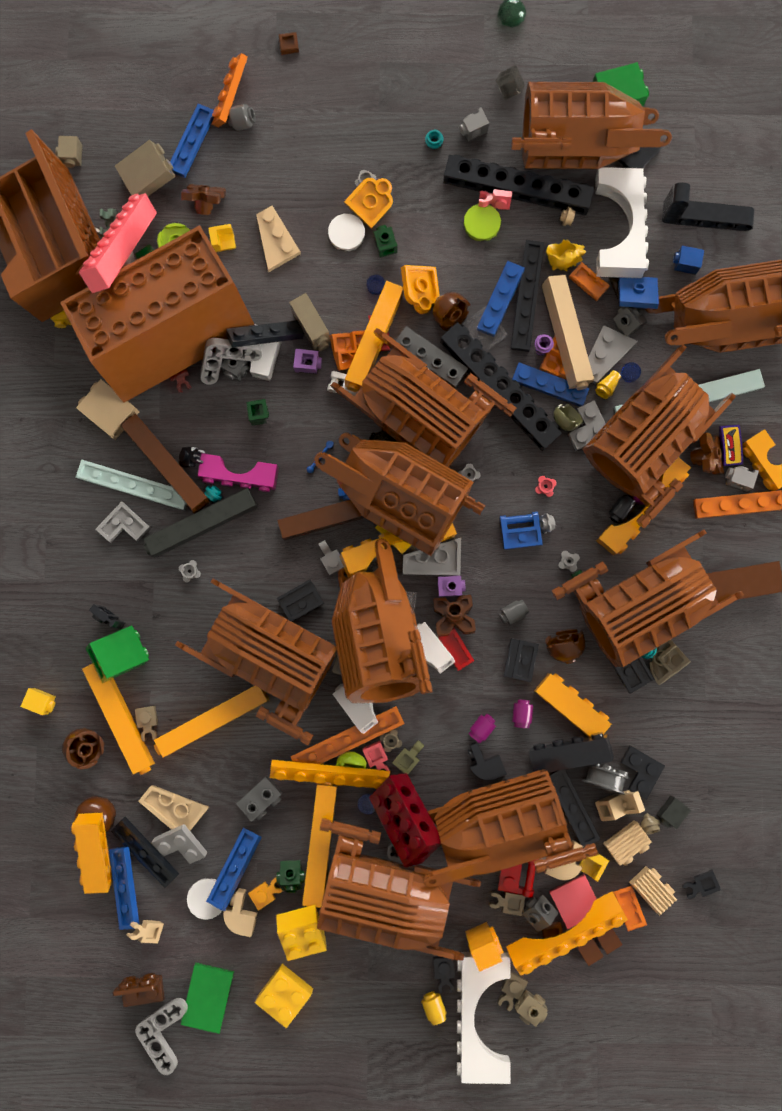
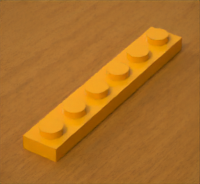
[270,760,390,789]

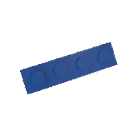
[170,104,214,178]
[477,261,525,337]
[512,363,589,407]
[206,828,262,911]
[109,847,140,930]

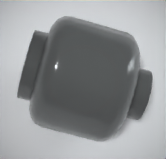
[227,103,256,131]

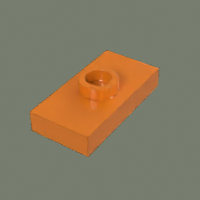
[569,262,610,301]
[613,885,647,932]

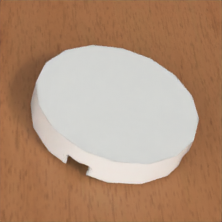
[328,214,365,251]
[187,878,222,920]

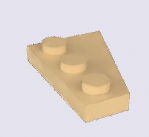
[256,206,301,272]
[138,785,209,831]

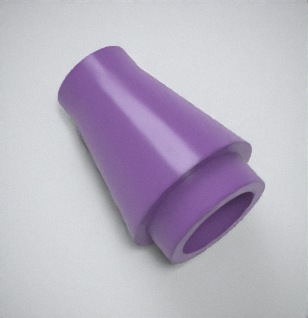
[535,334,554,355]

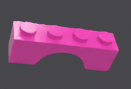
[198,454,279,492]

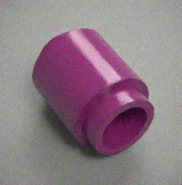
[512,699,533,728]
[468,713,496,744]

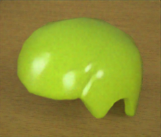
[336,751,367,769]

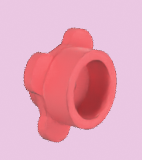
[535,476,557,497]

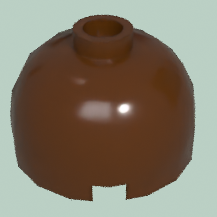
[433,292,470,331]
[545,629,586,664]
[62,728,104,769]
[75,796,116,832]

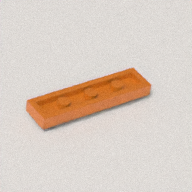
[212,53,248,128]

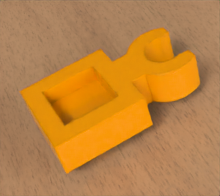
[248,877,283,911]

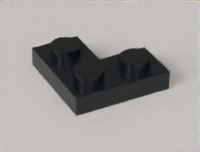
[620,745,665,800]

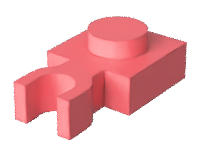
[362,741,390,771]

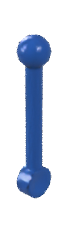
[307,441,334,473]

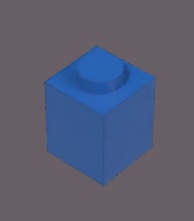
[673,246,704,274]

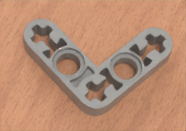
[200,338,262,384]
[135,998,188,1075]

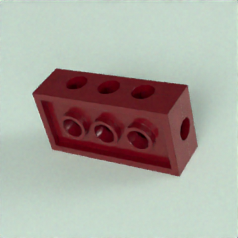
[369,773,442,867]

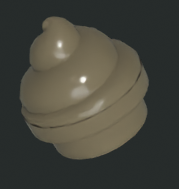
[641,813,661,835]

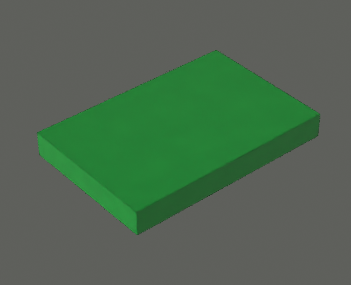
[181,963,234,1034]

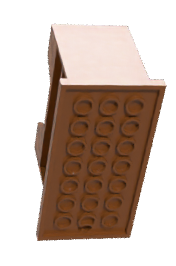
[0,129,100,322]

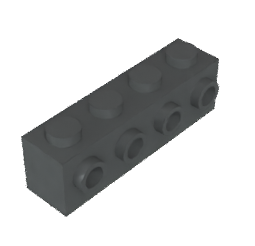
[396,326,468,389]

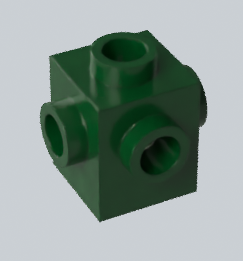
[276,860,305,893]

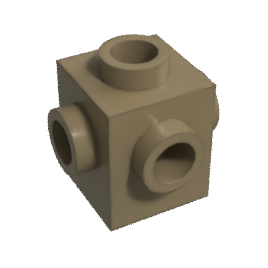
[514,990,548,1027]

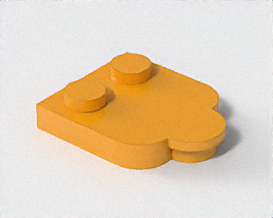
[344,178,393,229]
[401,265,440,314]

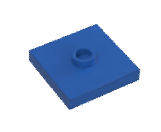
[618,277,659,309]

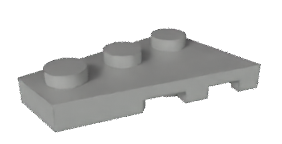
[588,326,638,384]
[403,538,461,576]

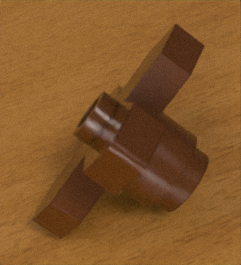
[181,184,226,215]
[690,432,724,475]
[433,595,476,637]

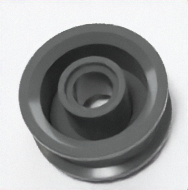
[582,764,629,795]

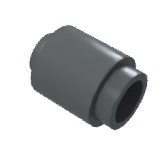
[499,599,529,626]

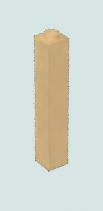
[542,275,594,390]

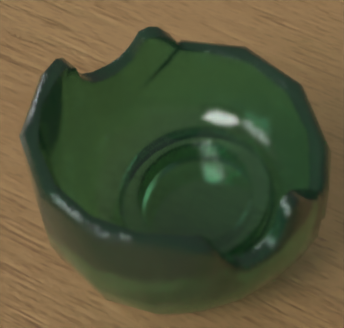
[497,0,526,28]

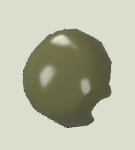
[553,404,583,431]

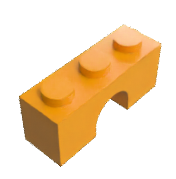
[742,429,782,491]

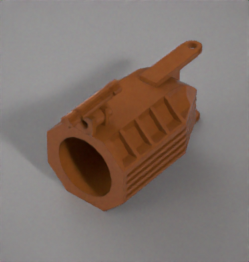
[511,82,672,169]
[645,260,782,353]
[330,328,517,467]
[583,344,736,529]
[314,432,486,556]
[551,530,744,667]
[332,538,433,703]
[175,578,337,745]
[423,769,598,887]
[317,818,481,961]

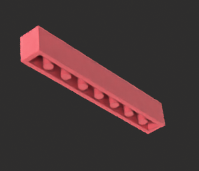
[79,193,157,293]

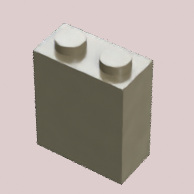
[115,140,176,196]
[289,293,331,351]

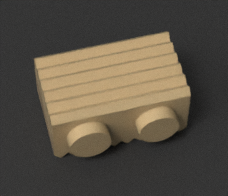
[603,820,652,866]
[629,866,677,916]

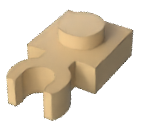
[127,920,164,943]

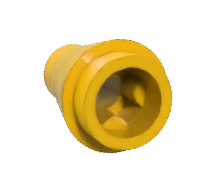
[595,370,621,399]

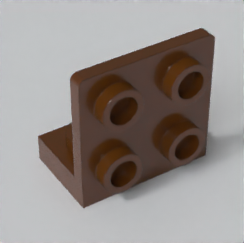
[113,973,165,1007]

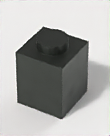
[657,796,691,829]

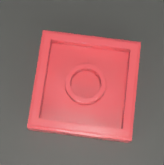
[549,874,597,929]

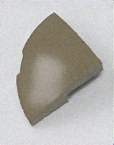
[650,640,691,685]

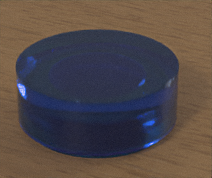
[366,275,385,295]
[621,362,641,382]

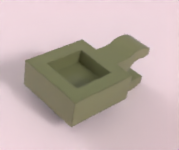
[392,740,424,774]

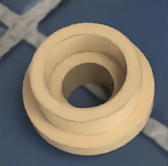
[560,207,575,226]

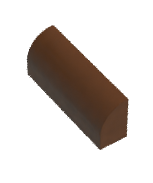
[707,561,782,603]

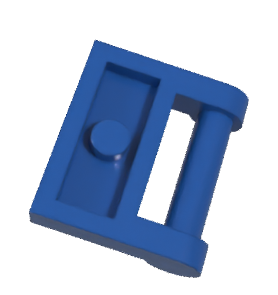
[499,512,543,550]

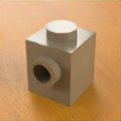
[55,136,82,168]

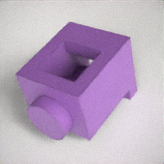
[293,349,322,374]
[437,576,466,597]

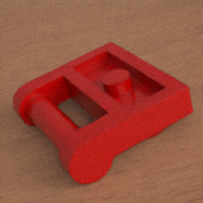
[498,859,539,898]

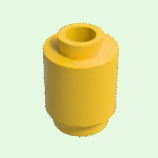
[421,991,447,1025]

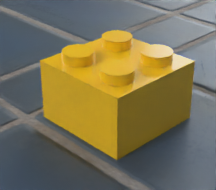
[276,905,327,961]
[255,963,313,1028]

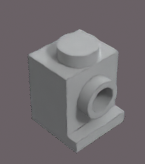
[459,108,489,141]
[725,466,759,492]

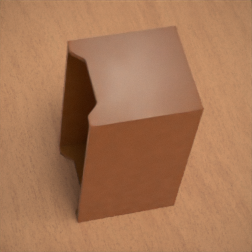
[60,225,255,403]

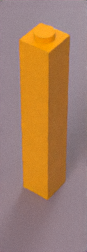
[345,281,404,393]
[82,664,155,775]
[154,686,270,757]
[302,782,338,908]

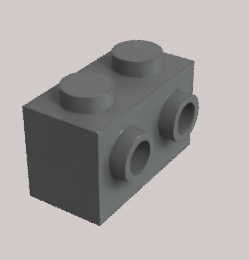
[236,775,283,822]

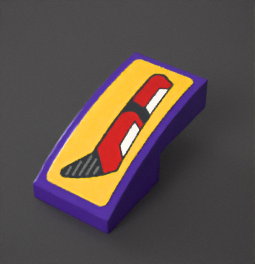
[719,424,743,466]

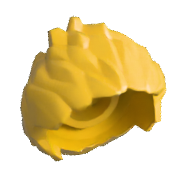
[546,239,586,271]

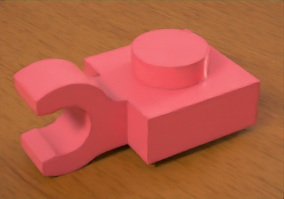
[478,189,512,210]

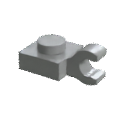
[318,540,344,575]

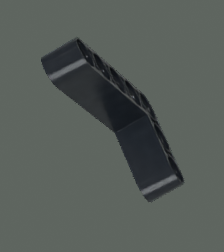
[662,182,755,231]

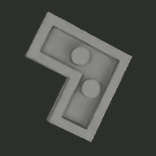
[568,401,606,451]
[96,501,151,543]
[152,824,207,864]

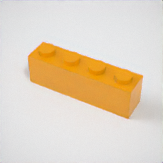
[534,673,612,737]
[72,813,113,894]
[465,922,503,972]

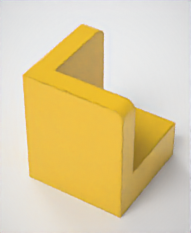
[208,224,236,252]
[579,853,609,882]

